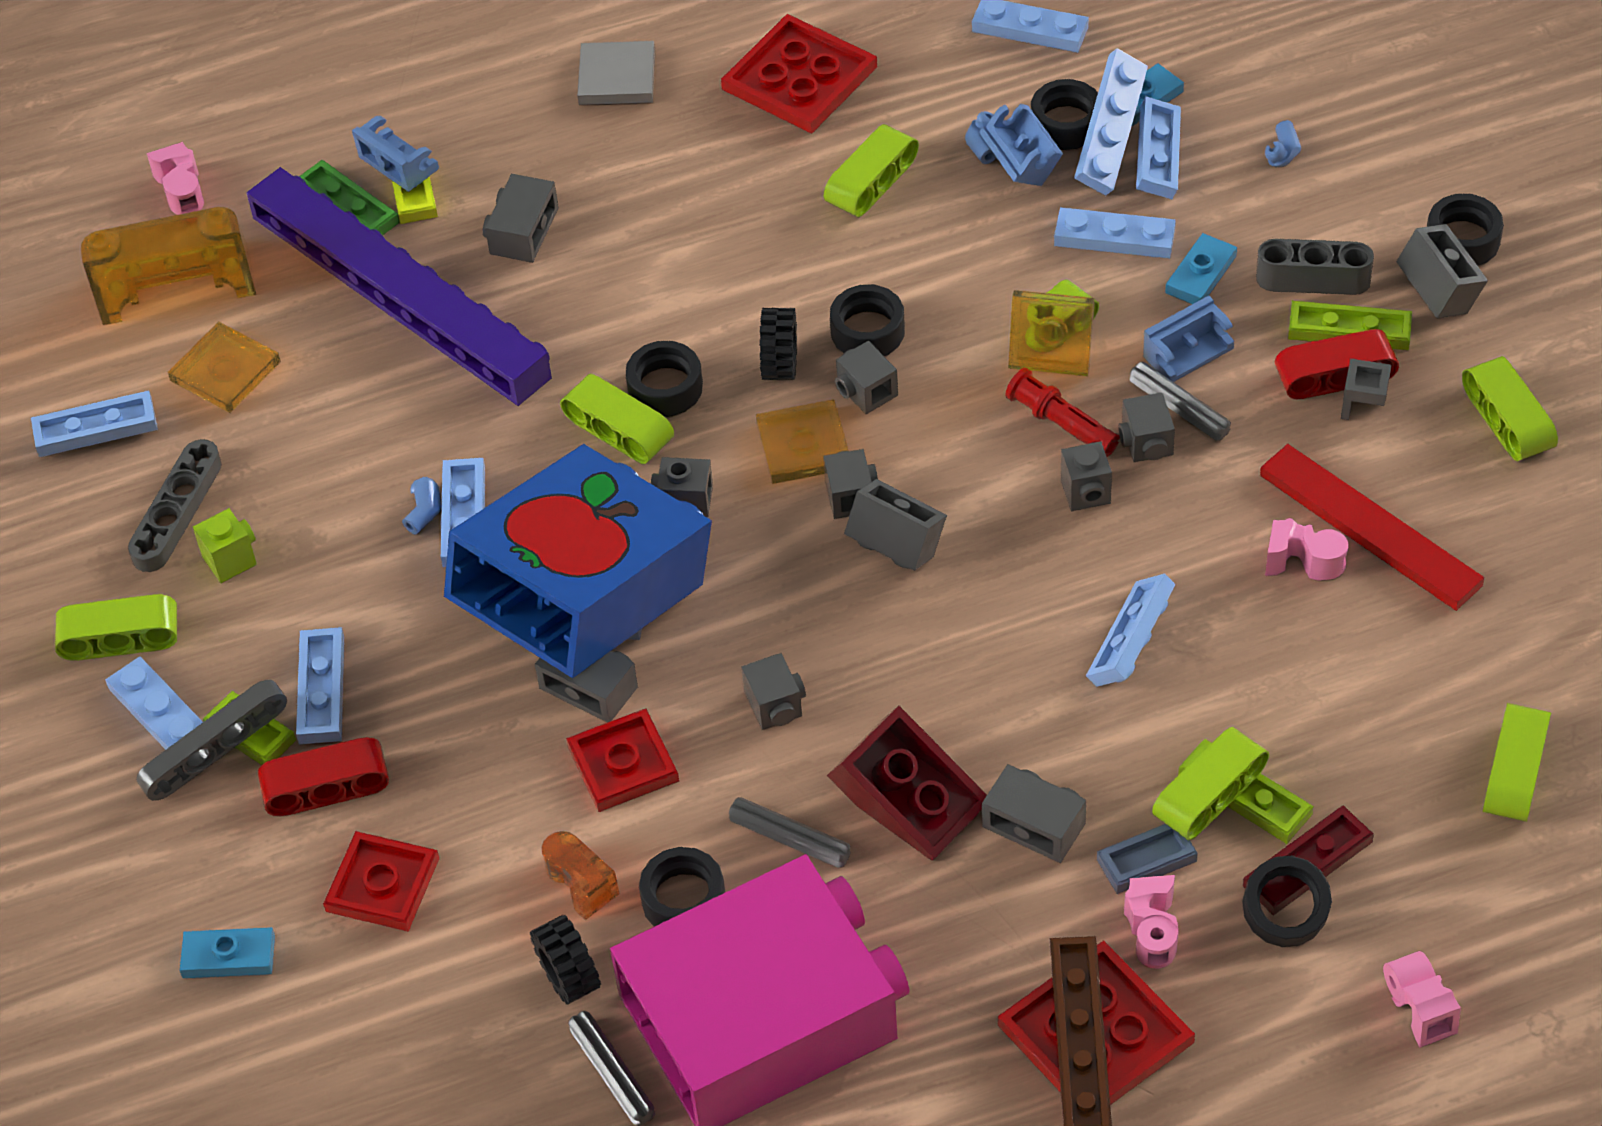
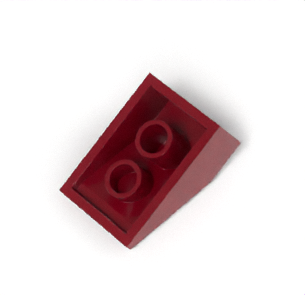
[827,705,987,861]

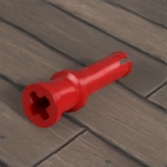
[1005,368,1120,457]

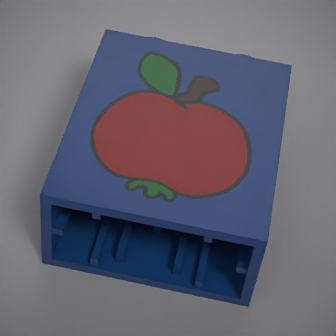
[444,444,712,678]

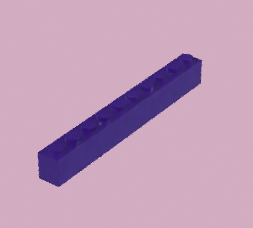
[246,167,552,406]

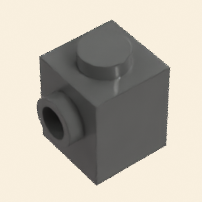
[835,341,898,414]
[1118,392,1175,462]
[1061,441,1112,511]
[823,449,878,519]
[651,457,713,517]
[741,653,806,730]

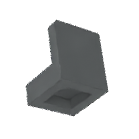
[1341,359,1391,420]

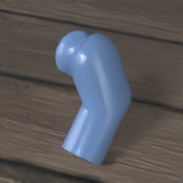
[965,111,996,164]
[1265,120,1301,167]
[402,477,442,535]

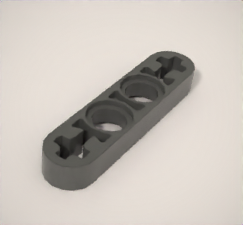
[128,439,222,572]
[136,680,287,801]

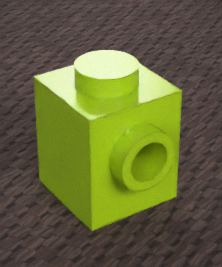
[193,508,257,583]

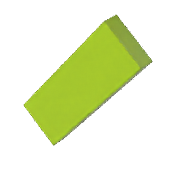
[1288,300,1412,350]
[1178,739,1314,844]

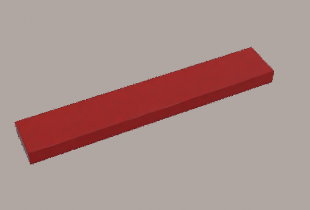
[1260,443,1484,611]

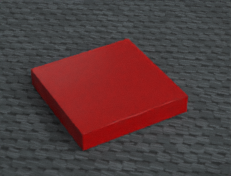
[566,708,679,812]
[323,831,440,932]

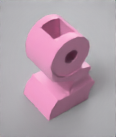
[147,142,204,217]
[1265,518,1348,581]
[1124,875,1178,969]
[1383,951,1461,1048]

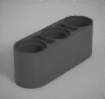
[1256,239,1374,295]

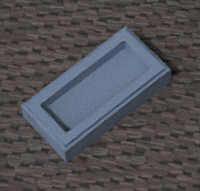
[1097,824,1198,894]

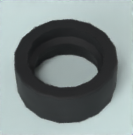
[1031,79,1098,150]
[1427,194,1504,266]
[830,284,905,356]
[626,341,703,417]
[639,847,725,927]
[1242,855,1332,947]

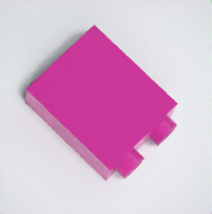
[610,854,910,1126]

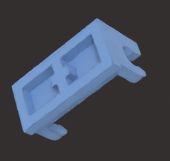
[979,104,1063,186]
[352,116,439,192]
[1143,295,1234,382]

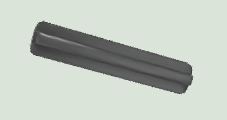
[1130,362,1231,441]
[729,797,851,868]
[568,1011,655,1126]

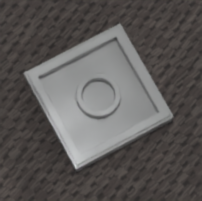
[577,41,655,105]

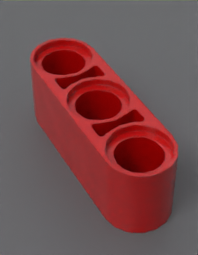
[1274,329,1399,400]
[258,737,389,817]

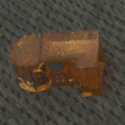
[541,831,620,920]

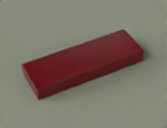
[1243,805,1374,916]

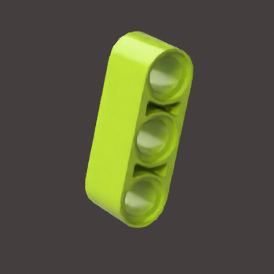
[823,124,919,217]
[1462,356,1558,461]
[560,374,675,464]
[55,594,177,661]
[1482,703,1551,822]
[1152,727,1269,840]

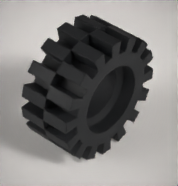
[759,308,797,380]
[530,914,601,1005]

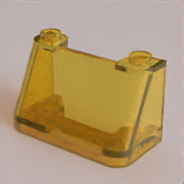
[81,207,256,325]

